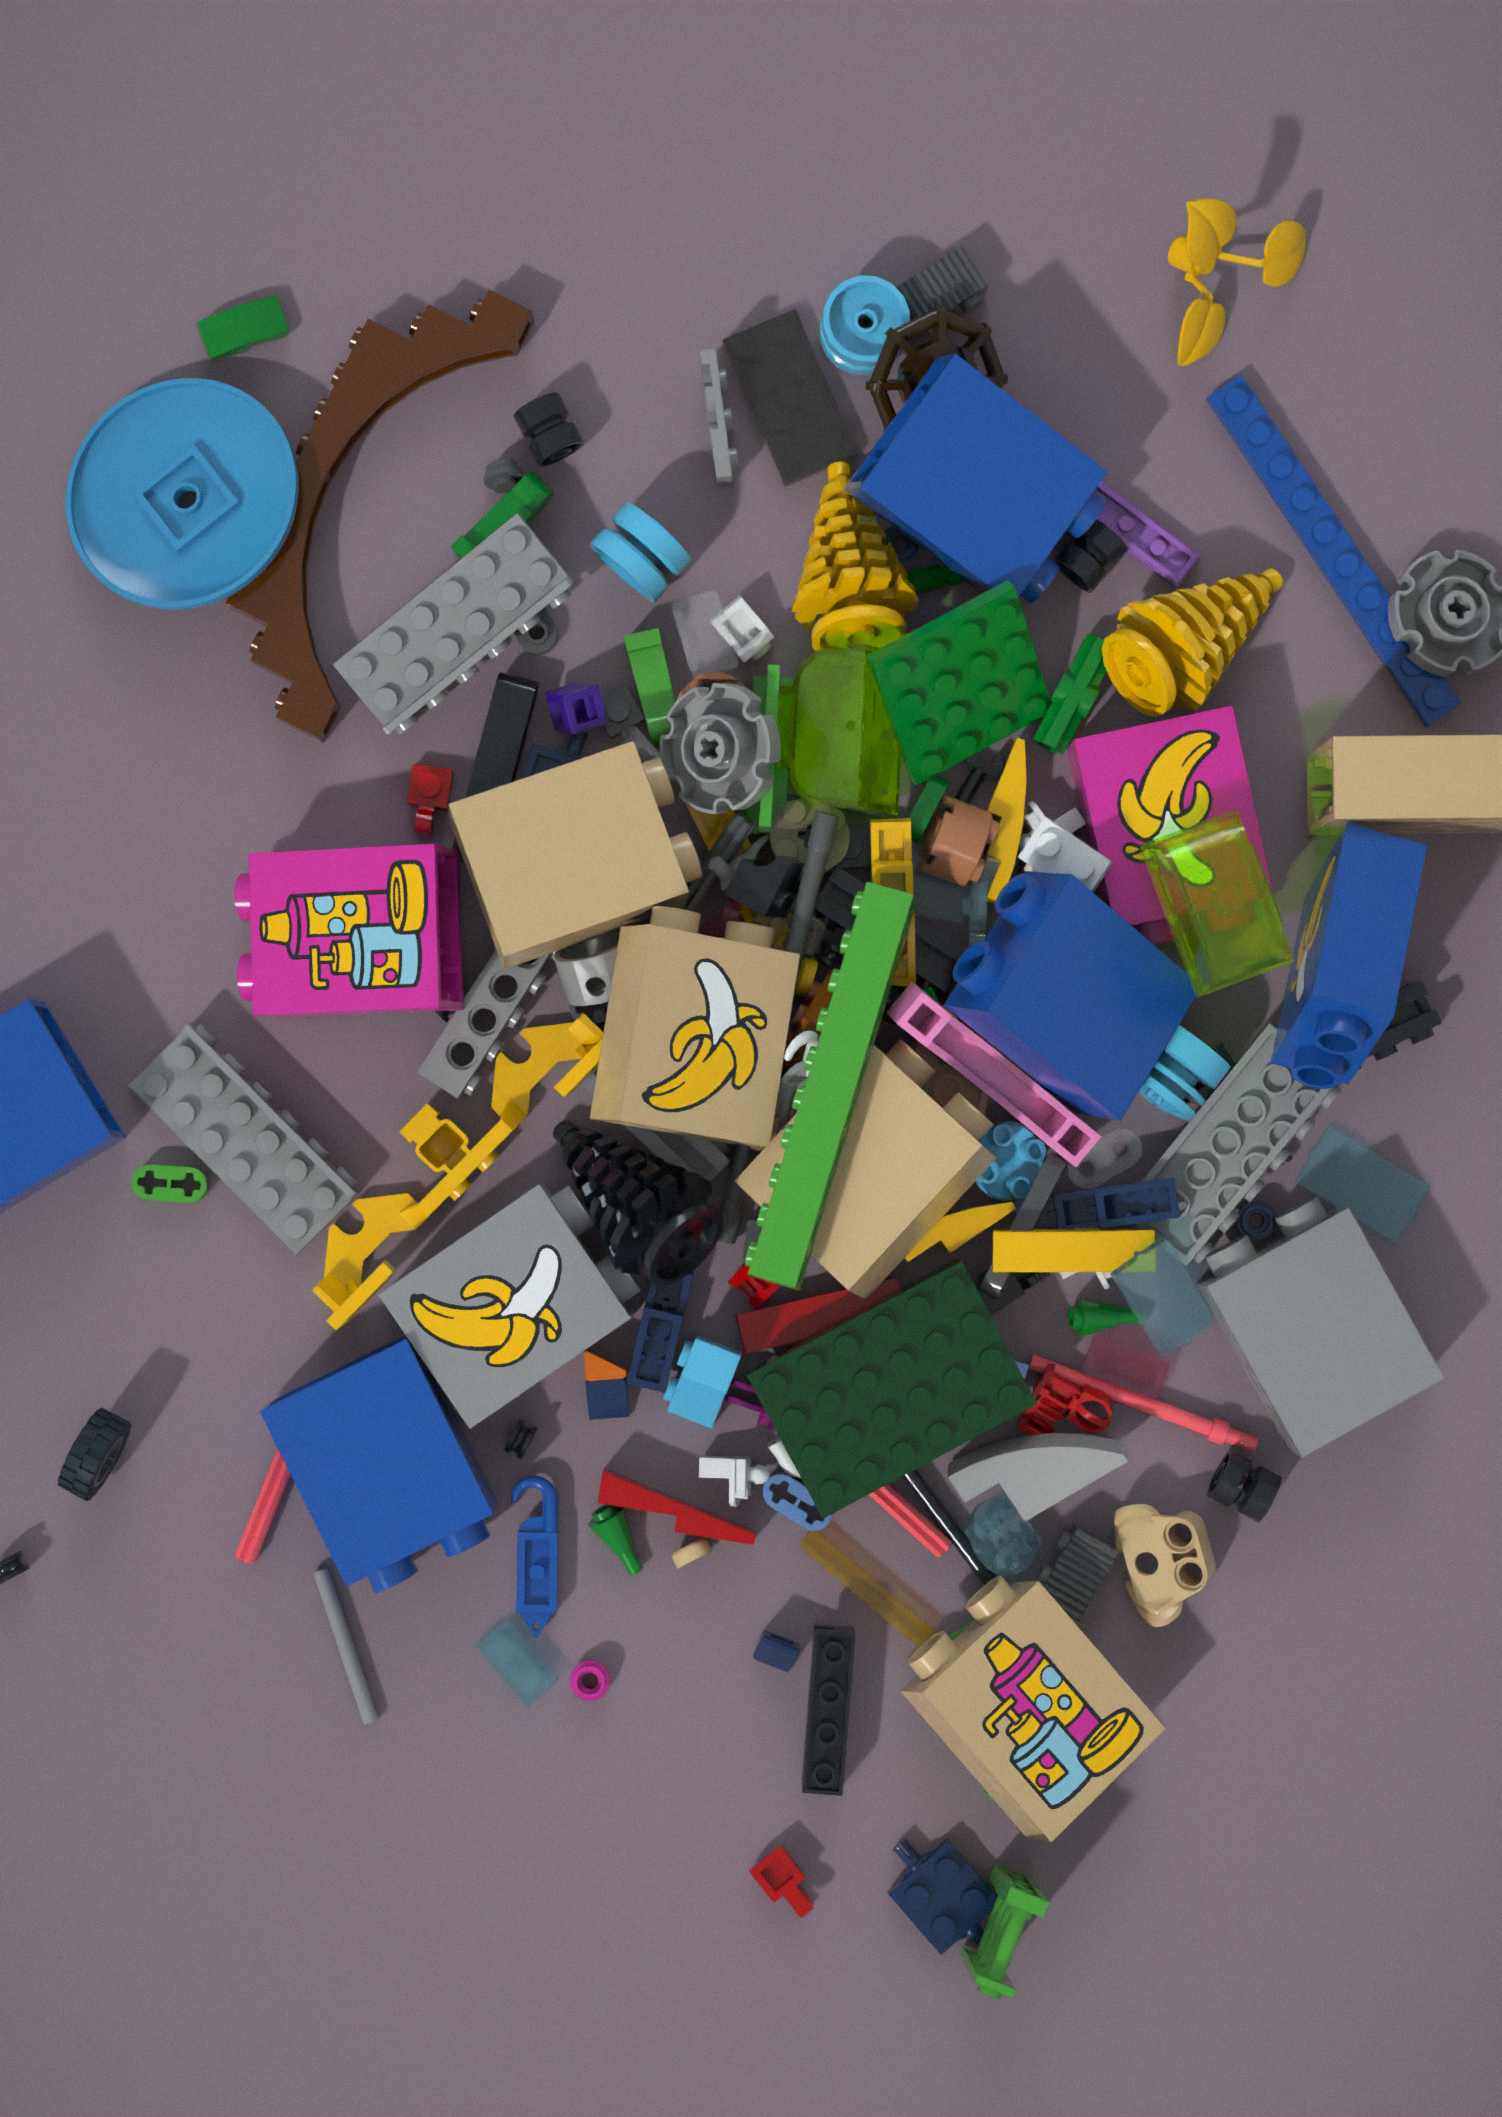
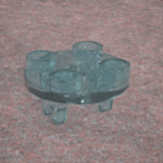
[964,1496,1041,1577]

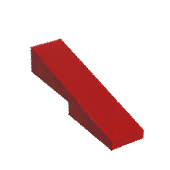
[735,1277,900,1354]
[598,1467,755,1545]

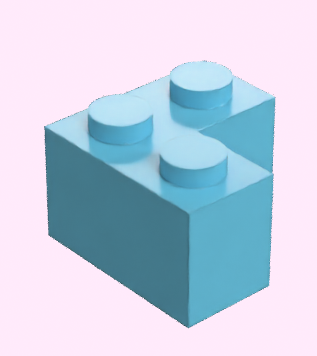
[663,1334,741,1429]

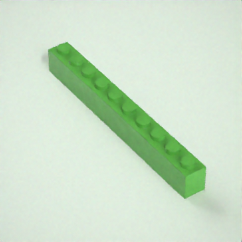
[745,882,917,1291]

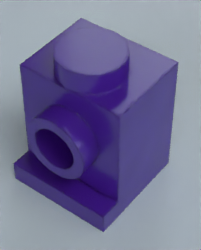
[545,683,608,735]

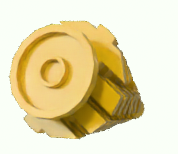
[792,461,919,661]
[1102,568,1283,717]

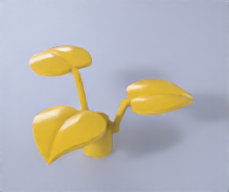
[1168,198,1306,366]

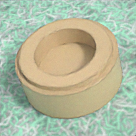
[671,1537,713,1569]

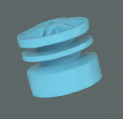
[1138,1025,1231,1123]

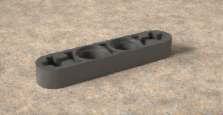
[979,1152,1068,1300]

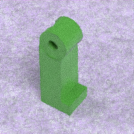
[623,628,675,748]

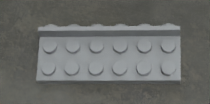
[333,513,574,735]
[128,1023,360,1255]
[1135,1023,1342,1267]

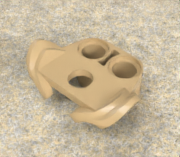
[1113,1504,1216,1627]

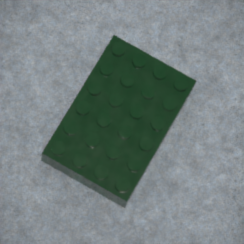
[745,1258,1037,1519]

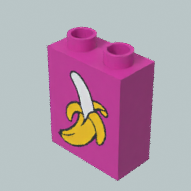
[1067,706,1274,946]

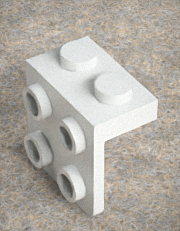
[1018,817,1114,898]

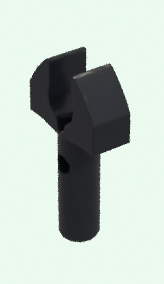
[955,749,1004,804]

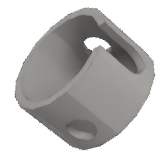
[554,930,620,1006]

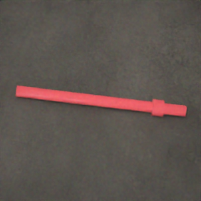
[1028,1354,1259,1453]

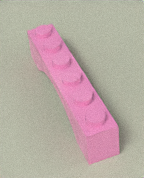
[886,982,1102,1167]

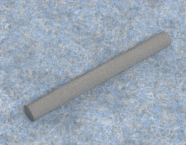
[313,1567,379,1725]

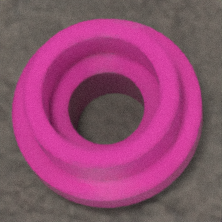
[570,1660,610,1701]

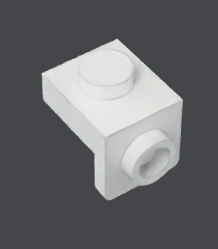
[710,595,774,662]

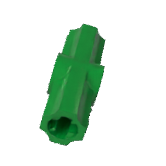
[1032,634,1106,756]

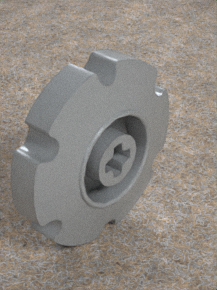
[1388,550,1502,677]
[660,683,781,814]

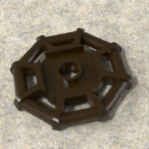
[866,305,1008,433]

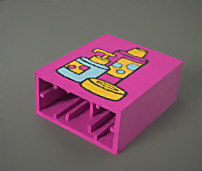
[235,844,464,1018]

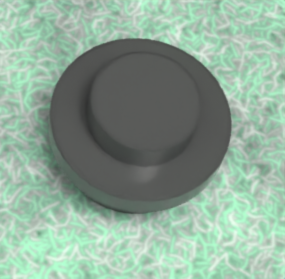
[483,459,523,493]

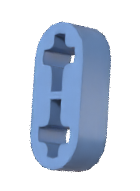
[762,1472,832,1531]

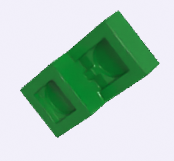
[196,295,290,361]

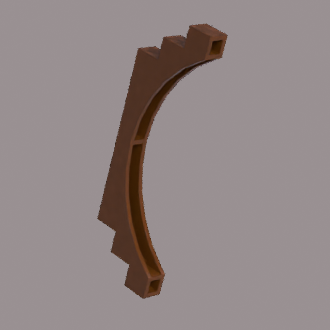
[226,290,534,743]

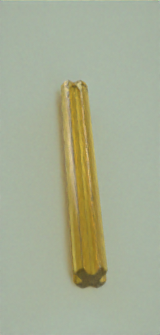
[799,1530,938,1647]

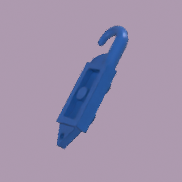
[511,1475,559,1638]

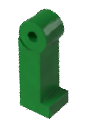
[451,471,554,559]

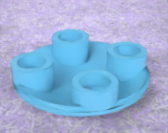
[976,1121,1047,1201]

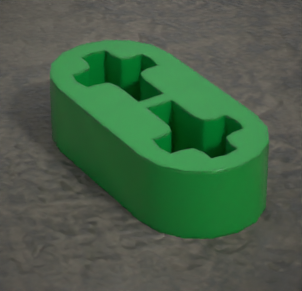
[909,775,950,844]

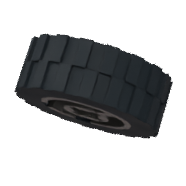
[57,1407,131,1501]

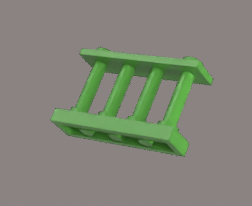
[960,1863,1050,2000]

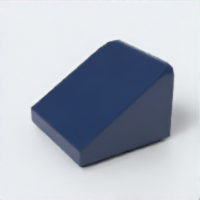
[585,1377,629,1420]
[753,1630,800,1672]

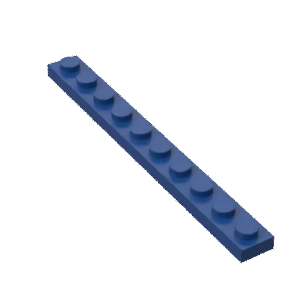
[1206,375,1462,727]

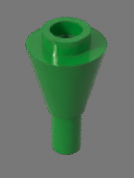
[1068,1298,1144,1338]
[588,1504,643,1576]

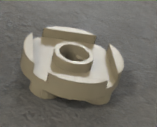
[770,797,850,878]

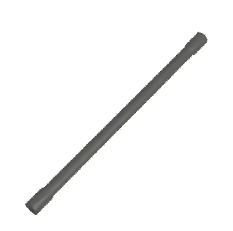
[718,811,839,1244]

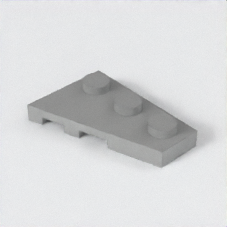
[700,348,739,486]

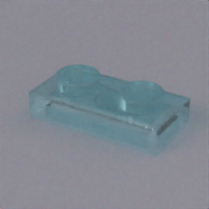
[475,1618,559,1707]

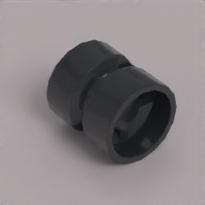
[513,392,584,467]
[1053,519,1128,593]
[1207,1450,1282,1522]

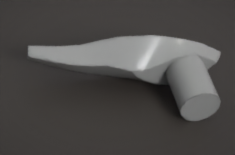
[708,834,770,890]

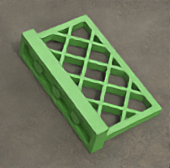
[746,664,793,836]

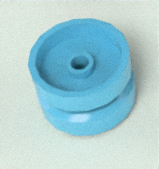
[819,275,910,375]
[589,502,692,603]

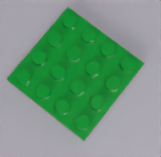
[866,580,1051,786]

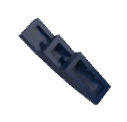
[1013,1177,1180,1230]
[626,1271,694,1393]

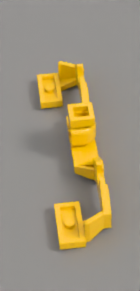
[312,1013,604,1330]

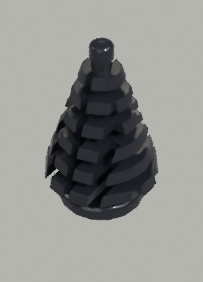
[553,1120,724,1286]

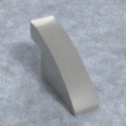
[948,1433,1128,1521]

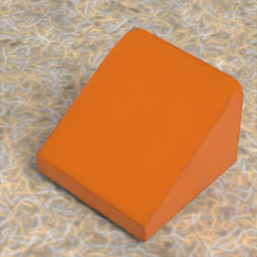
[584,1348,628,1381]

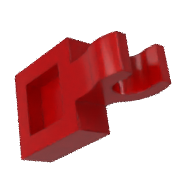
[407,764,454,837]
[749,1844,814,1918]

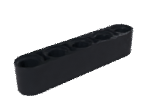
[452,672,539,863]

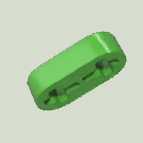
[131,1164,210,1203]

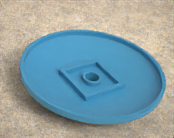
[65,378,299,610]

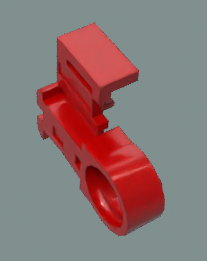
[1017,1364,1113,1435]

